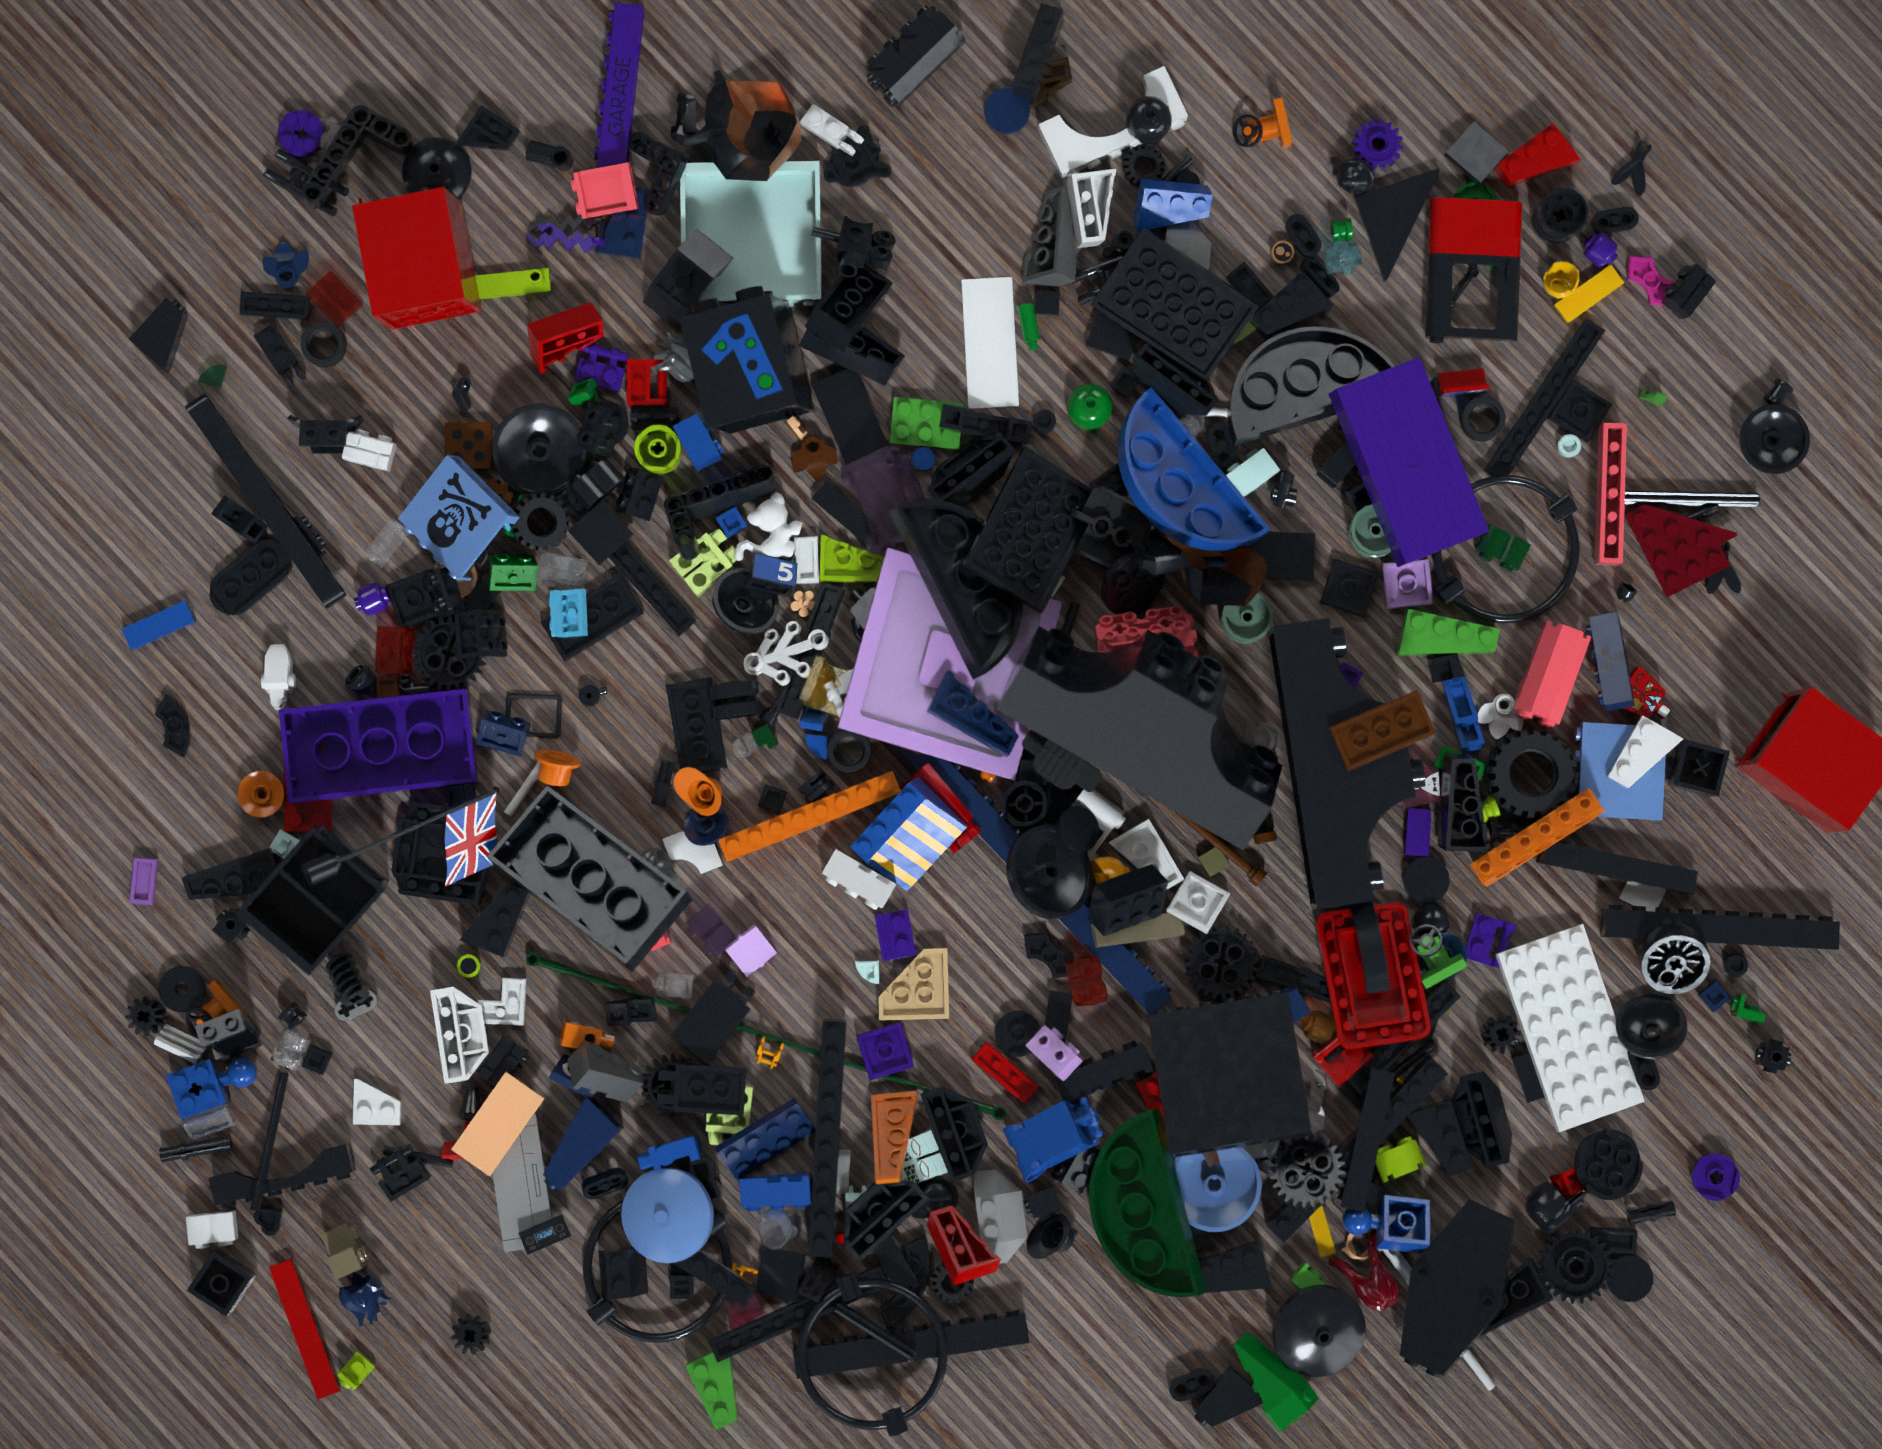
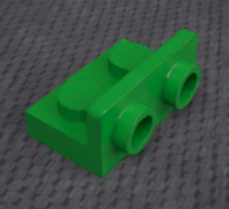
[488,553,538,591]

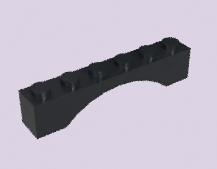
[209,1143,356,1208]

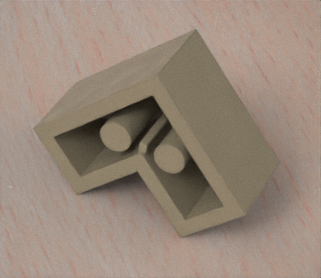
[321,1221,370,1280]

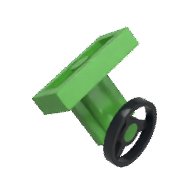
[1410,924,1468,989]

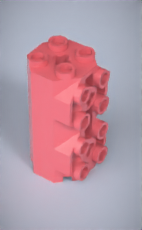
[1094,606,1198,658]
[1513,620,1591,728]

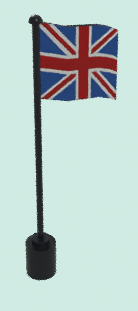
[301,786,500,886]

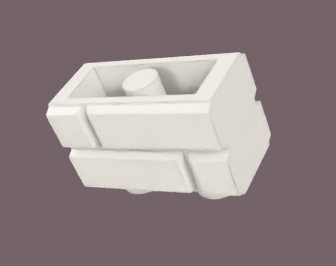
[342,429,397,472]

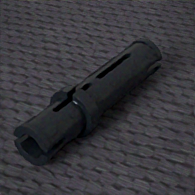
[159,1135,233,1163]

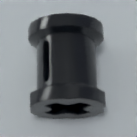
[1763,378,1794,405]

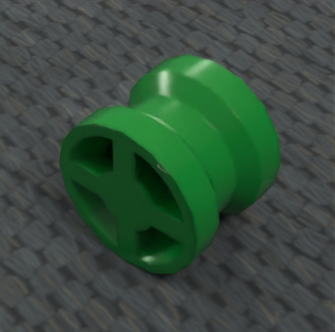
[1331,218,1353,243]

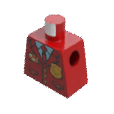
[1621,666,1671,720]

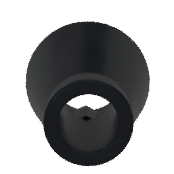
[459,1086,481,1121]

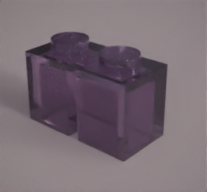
[686,904,737,958]

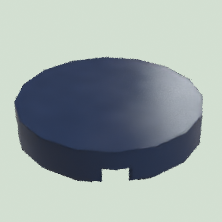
[984,88,1030,135]

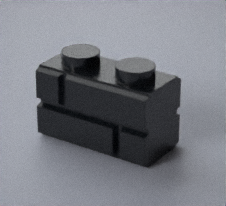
[1661,264,1716,319]
[477,1034,529,1086]

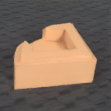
[787,416,809,441]

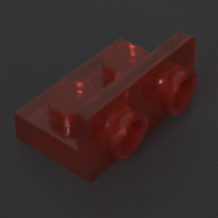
[375,626,415,675]

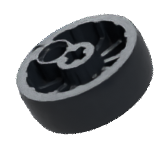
[1638,924,1711,994]

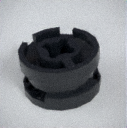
[798,770,834,804]

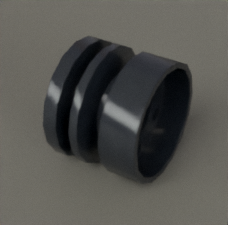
[1531,187,1589,244]

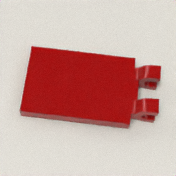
[899,763,981,854]

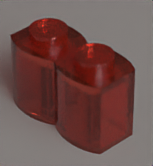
[1066,955,1107,1006]

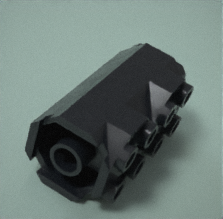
[866,5,965,108]

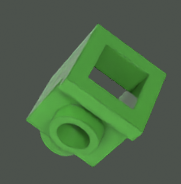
[1289,1261,1326,1289]

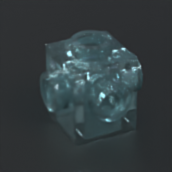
[1322,240,1363,275]

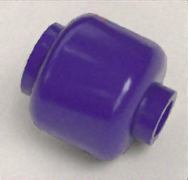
[1582,232,1618,267]
[354,582,391,616]

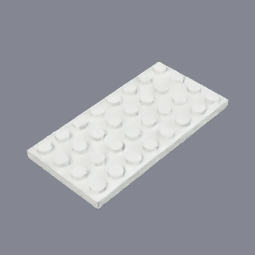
[1495,924,1645,1132]

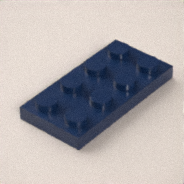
[714,1097,816,1180]

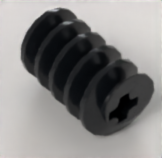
[326,953,370,1006]

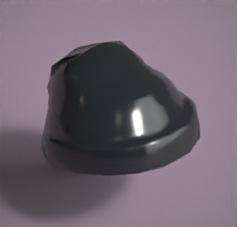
[1331,157,1375,195]

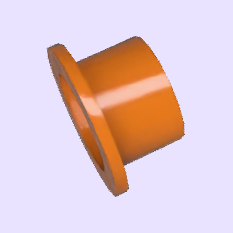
[534,750,581,786]

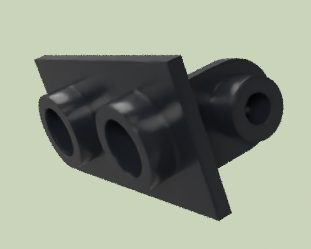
[630,406,678,430]

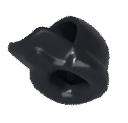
[1525,1181,1587,1234]

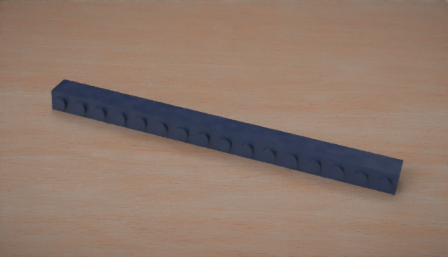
[894,745,1172,1015]

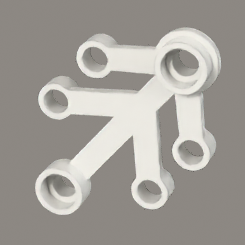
[744,621,829,686]

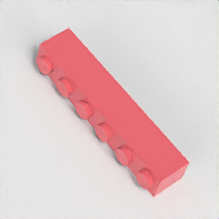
[1594,423,1627,566]

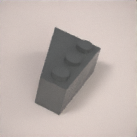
[568,1040,643,1102]

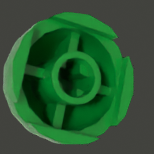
[1066,384,1113,431]

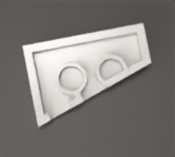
[1607,715,1683,788]
[1108,819,1184,890]

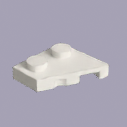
[353,1079,402,1125]

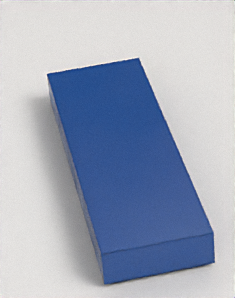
[122,600,196,651]

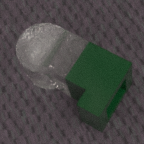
[732,724,778,758]

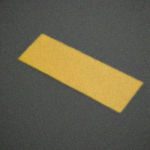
[1309,1206,1336,1257]

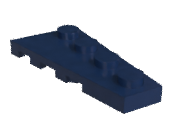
[926,670,1019,757]

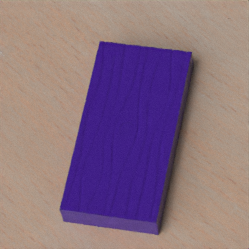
[1329,357,1489,568]
[279,689,478,804]

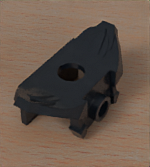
[287,415,364,454]

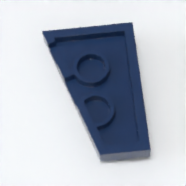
[594,188,650,259]

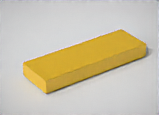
[1553,265,1624,324]

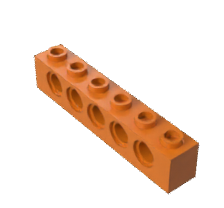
[1470,788,1605,887]

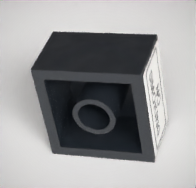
[187,1248,257,1316]

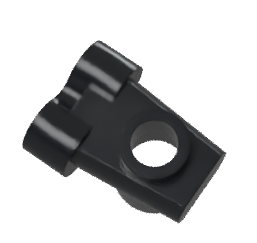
[1270,470,1297,508]

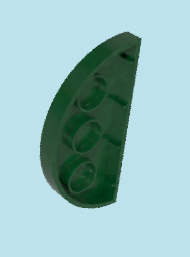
[1089,1108,1207,1297]

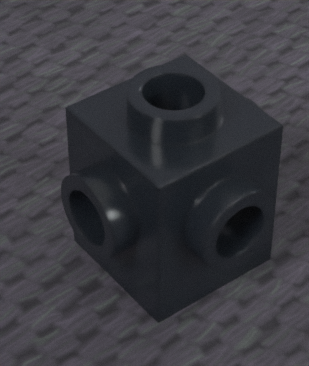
[212,907,251,945]
[1755,1039,1791,1074]

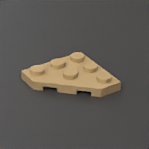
[878,948,949,1020]

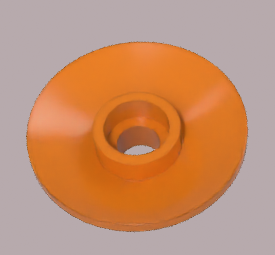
[238,771,285,818]

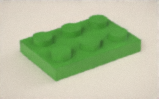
[890,397,963,450]

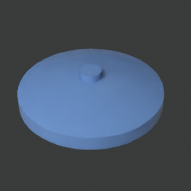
[1173,1147,1262,1232]
[621,1168,714,1263]

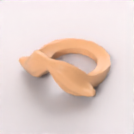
[1341,1230,1371,1261]

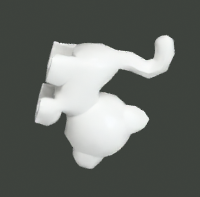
[734,492,802,561]

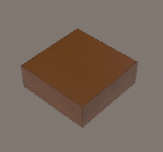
[375,675,401,699]

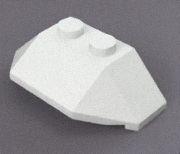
[430,987,489,1084]

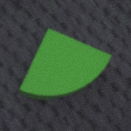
[1639,389,1667,406]

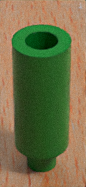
[1017,303,1040,351]

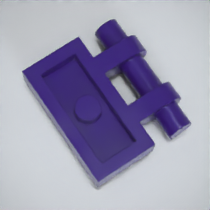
[574,342,629,392]

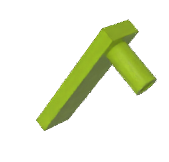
[475,268,552,299]

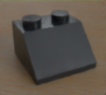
[598,1247,648,1300]

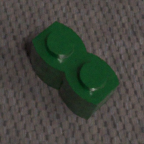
[1475,524,1531,573]

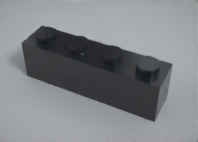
[1012,3,1064,102]

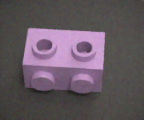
[1025,1025,1083,1081]

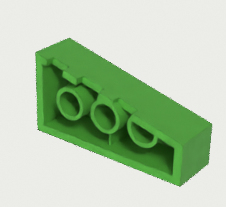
[1396,609,1500,656]

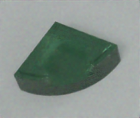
[198,365,227,389]

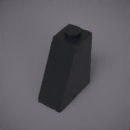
[129,298,188,373]
[1193,1366,1264,1427]

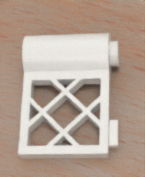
[1072,789,1126,862]

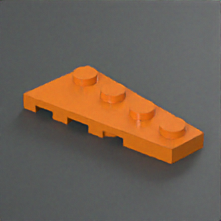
[871,1091,918,1184]

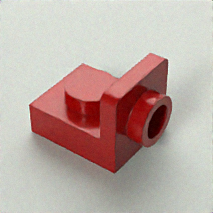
[1549,1167,1584,1197]

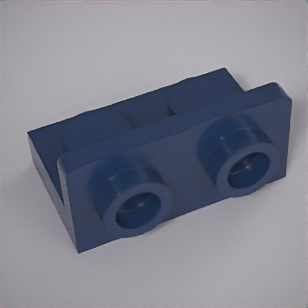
[476,711,531,757]

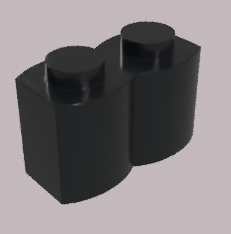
[569,457,624,511]
[689,1155,722,1204]

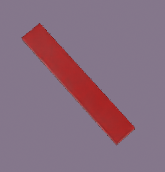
[269,1258,341,1400]

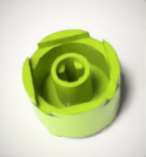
[634,425,683,474]
[1375,1136,1427,1183]

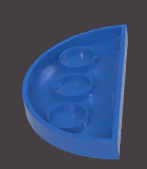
[1118,387,1271,551]

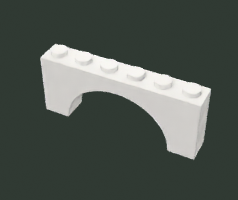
[1038,66,1188,179]

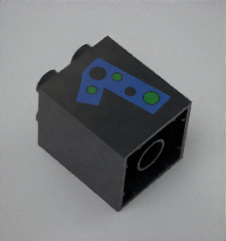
[679,286,815,435]

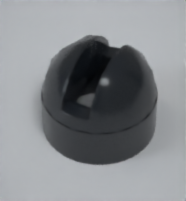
[1616,582,1637,602]

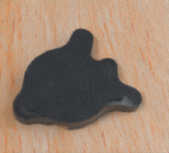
[823,125,892,187]

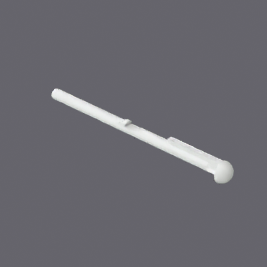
[1378,1249,1496,1391]

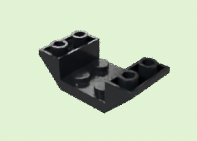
[643,229,734,331]

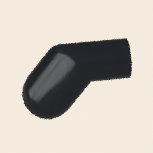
[452,377,472,413]
[398,674,431,695]

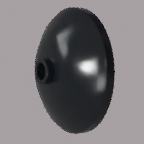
[402,137,472,199]
[1739,404,1810,474]
[712,568,779,634]
[1616,994,1687,1059]

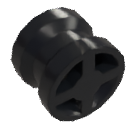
[278,1002,308,1031]

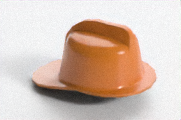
[674,767,723,816]

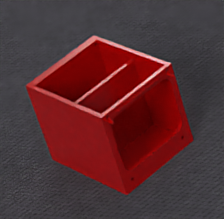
[352,187,482,330]
[1735,687,1882,833]

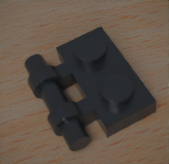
[370,1144,431,1202]

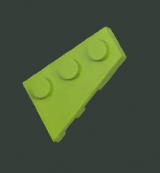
[819,534,884,583]

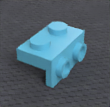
[549,589,588,638]

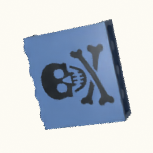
[398,454,520,581]

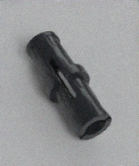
[1626,1201,1676,1225]

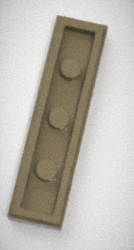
[1091,913,1185,948]

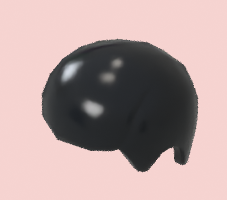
[1414,903,1450,935]

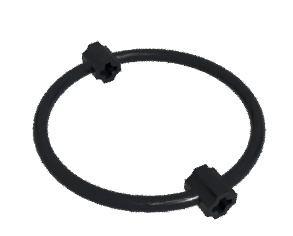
[1432,475,1580,624]
[583,1200,732,1343]
[797,1272,948,1437]

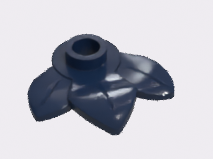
[263,242,309,288]

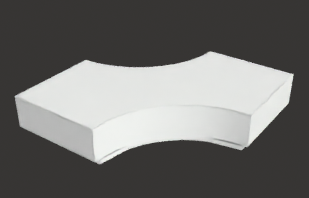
[662,831,723,874]

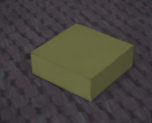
[1198,847,1230,877]

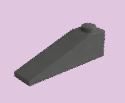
[1022,186,1077,286]

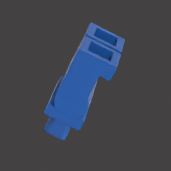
[637,1133,704,1171]

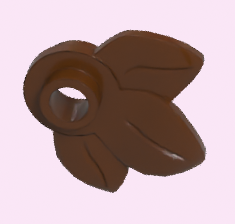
[792,435,838,481]

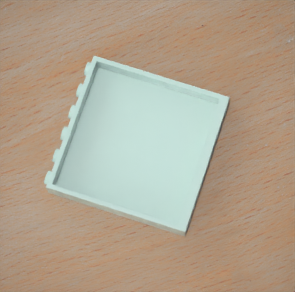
[680,161,822,307]

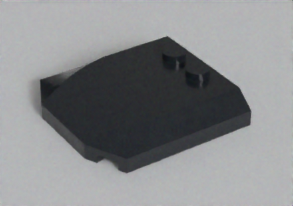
[391,802,488,906]

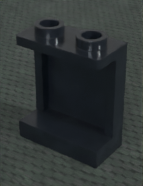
[195,1009,262,1063]

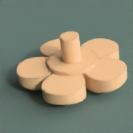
[790,591,815,617]

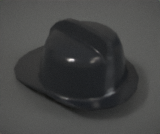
[911,1179,959,1219]
[1026,1214,1078,1259]

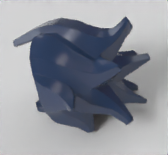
[339,1272,392,1327]

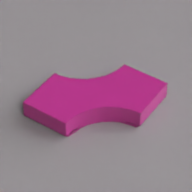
[1627,256,1675,306]

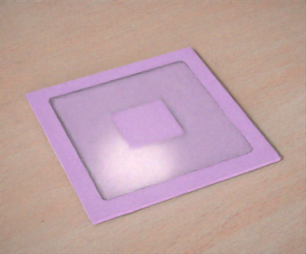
[837,548,1062,781]

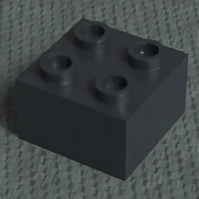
[1668,739,1730,797]

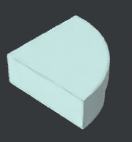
[855,960,879,984]

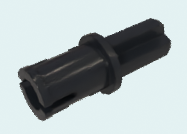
[651,760,675,807]

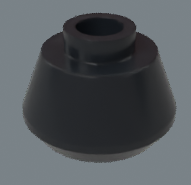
[345,665,375,695]

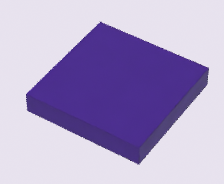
[856,1022,914,1081]

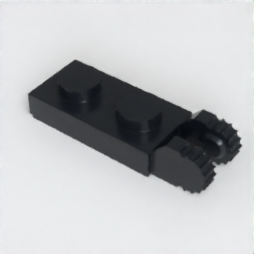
[253,323,306,389]

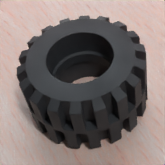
[510,492,571,551]

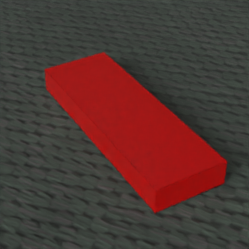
[971,1041,1040,1105]

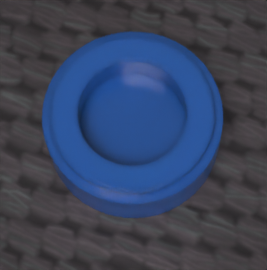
[912,447,935,471]

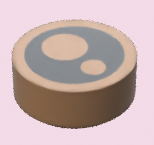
[1271,241,1294,265]

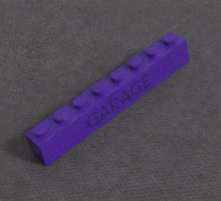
[594,3,645,168]

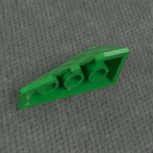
[1233,1331,1319,1432]

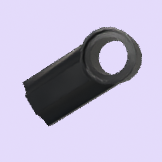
[525,140,574,171]

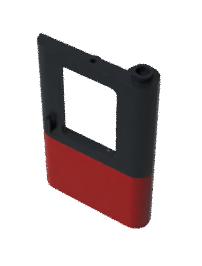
[1425,198,1522,344]

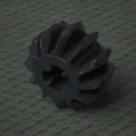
[125,996,167,1036]
[1480,1014,1521,1054]
[451,1314,491,1355]

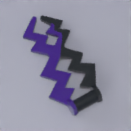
[526,215,606,253]

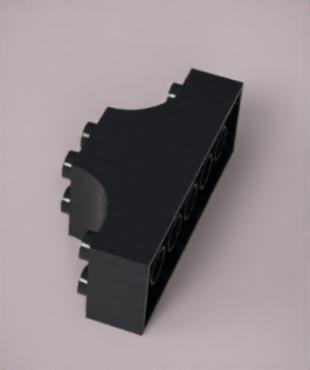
[1268,618,1426,909]
[996,626,1283,850]

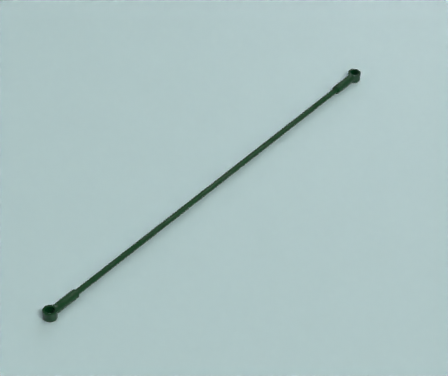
[526,952,1006,1120]

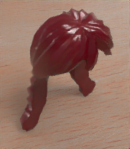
[1328,1231,1400,1311]

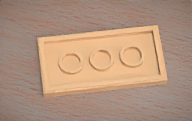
[451,1071,545,1176]

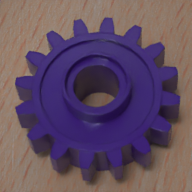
[1352,119,1403,171]

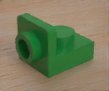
[1730,993,1766,1023]

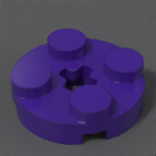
[278,110,326,158]
[1691,1153,1740,1201]

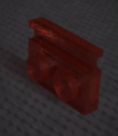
[306,271,363,328]

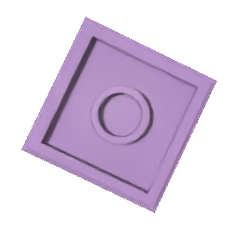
[1381,558,1433,610]

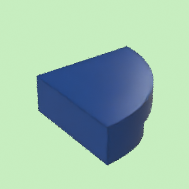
[805,734,829,760]

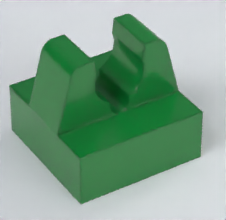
[568,378,599,408]

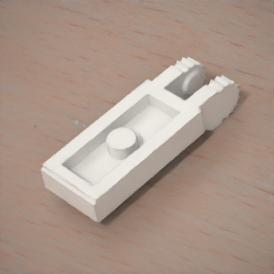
[800,104,864,156]

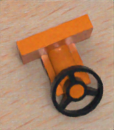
[1233,97,1293,149]
[186,980,248,1038]

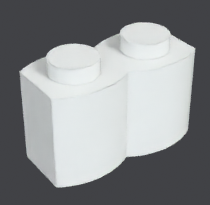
[186,1210,239,1249]

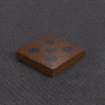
[445,422,492,469]

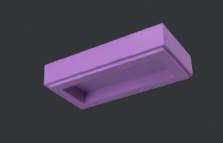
[129,857,159,905]

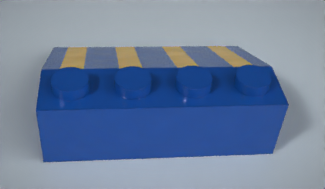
[850,777,968,891]

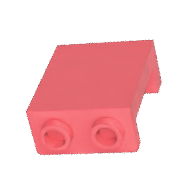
[571,162,639,219]

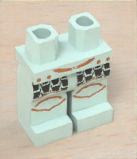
[900,1129,947,1183]

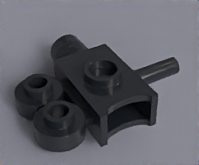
[811,215,896,278]

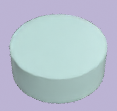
[1557,434,1581,458]

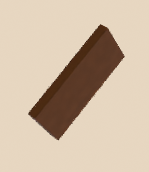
[1329,690,1436,771]

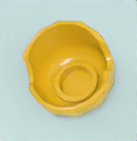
[1543,261,1579,299]

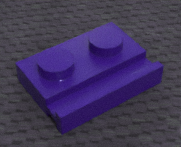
[874,909,916,961]

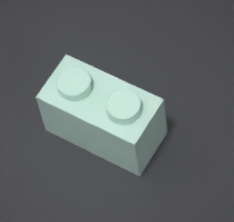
[1226,448,1280,498]

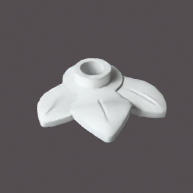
[1477,694,1524,739]

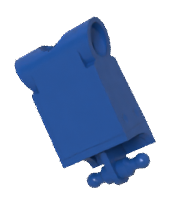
[1003,1097,1103,1182]

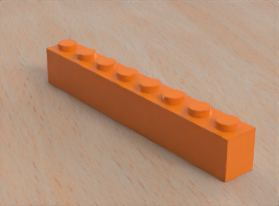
[718,771,901,862]

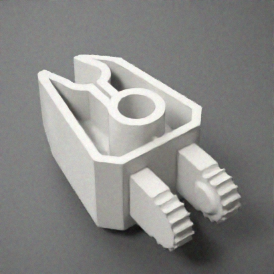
[261,644,296,711]

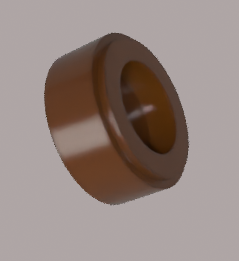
[1253,831,1278,844]

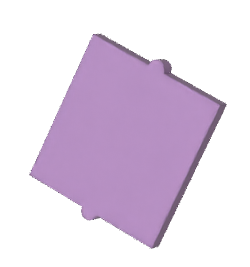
[724,924,777,977]

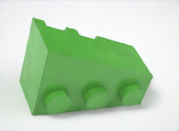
[686,1351,738,1430]

